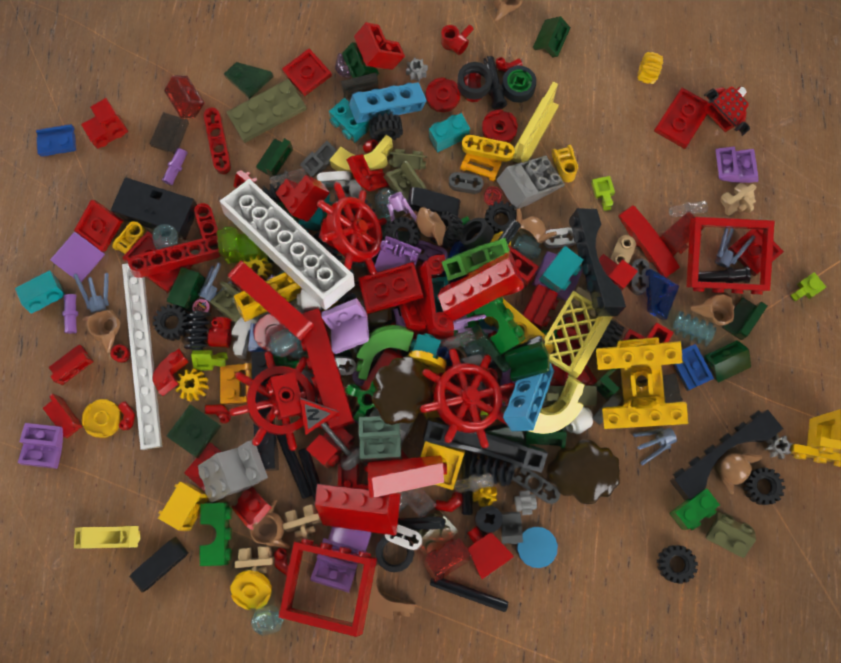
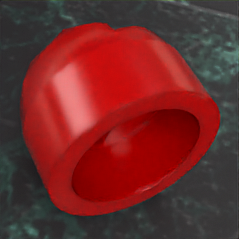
[363,140,378,154]

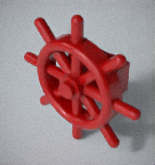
[317,182,387,275]
[420,348,515,448]
[229,351,323,451]

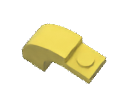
[330,135,393,178]
[531,376,585,434]
[74,526,140,548]

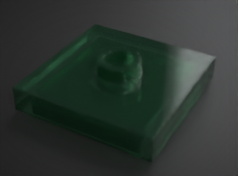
[166,404,221,458]

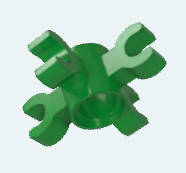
[345,381,376,422]

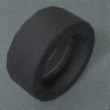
[457,62,492,100]
[457,218,494,251]
[375,533,414,573]

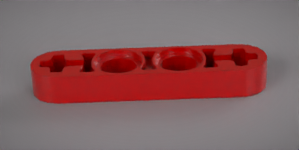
[204,107,231,174]

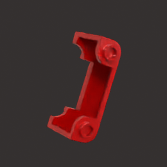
[416,254,454,342]

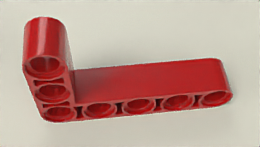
[128,203,223,278]
[227,261,314,341]

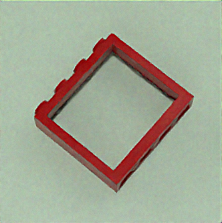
[686,217,775,295]
[278,538,377,637]

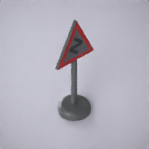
[300,398,361,470]

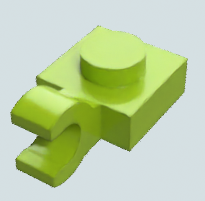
[591,176,615,211]
[790,272,826,301]
[191,350,228,370]

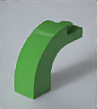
[442,238,510,281]
[356,325,414,380]

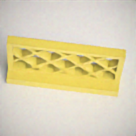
[512,82,559,163]
[544,291,613,378]

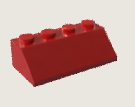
[438,251,524,321]
[315,484,401,535]

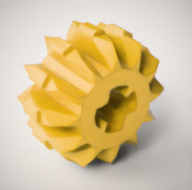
[637,52,663,84]
[244,255,273,281]
[175,368,209,402]

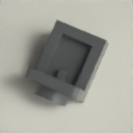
[502,512,523,544]

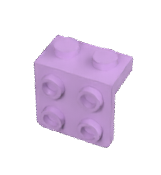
[321,298,369,354]

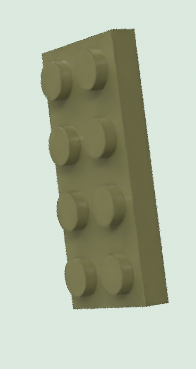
[226,78,307,143]

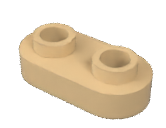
[610,235,636,264]

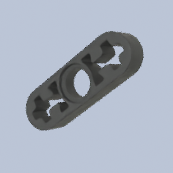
[512,464,560,504]

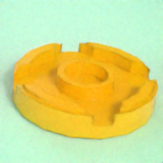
[408,350,447,373]
[81,399,122,438]
[230,570,272,610]

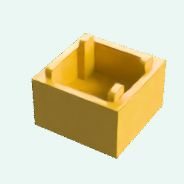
[420,441,465,490]
[158,482,209,531]

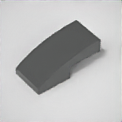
[300,141,337,178]

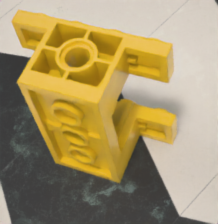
[596,337,688,429]
[789,409,841,467]

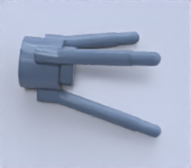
[715,228,755,268]
[199,263,233,302]
[74,273,109,313]
[633,427,677,465]

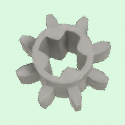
[406,58,428,82]
[765,434,792,459]
[514,490,537,515]

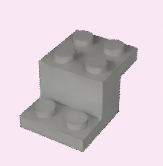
[198,440,268,503]

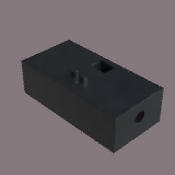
[111,177,198,240]

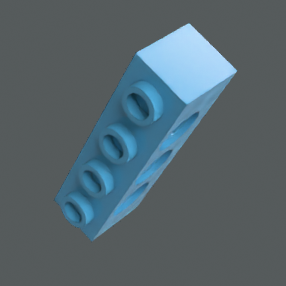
[349,82,427,123]
[503,363,554,431]

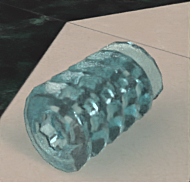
[671,311,717,347]

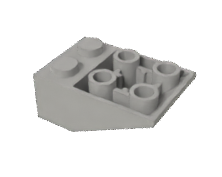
[497,156,565,210]

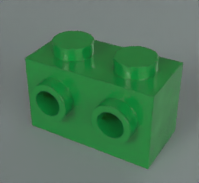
[669,488,720,531]

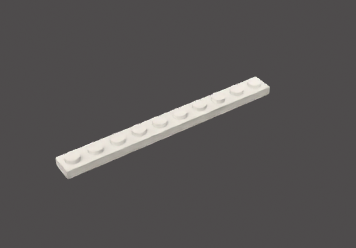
[122,263,163,450]

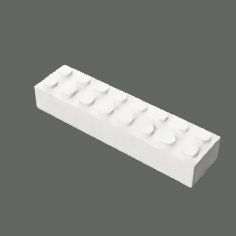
[220,179,355,310]

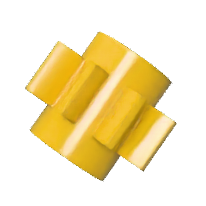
[473,482,497,507]

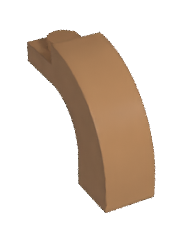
[356,563,415,619]

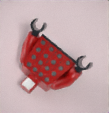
[702,86,750,136]

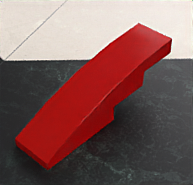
[618,205,680,278]

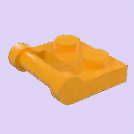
[460,142,506,182]
[220,363,252,405]

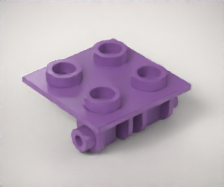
[375,236,422,272]

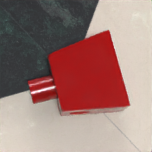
[467,526,514,579]

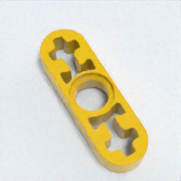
[462,135,515,162]

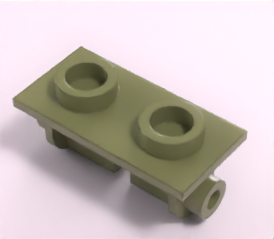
[389,149,427,170]

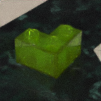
[217,227,264,264]

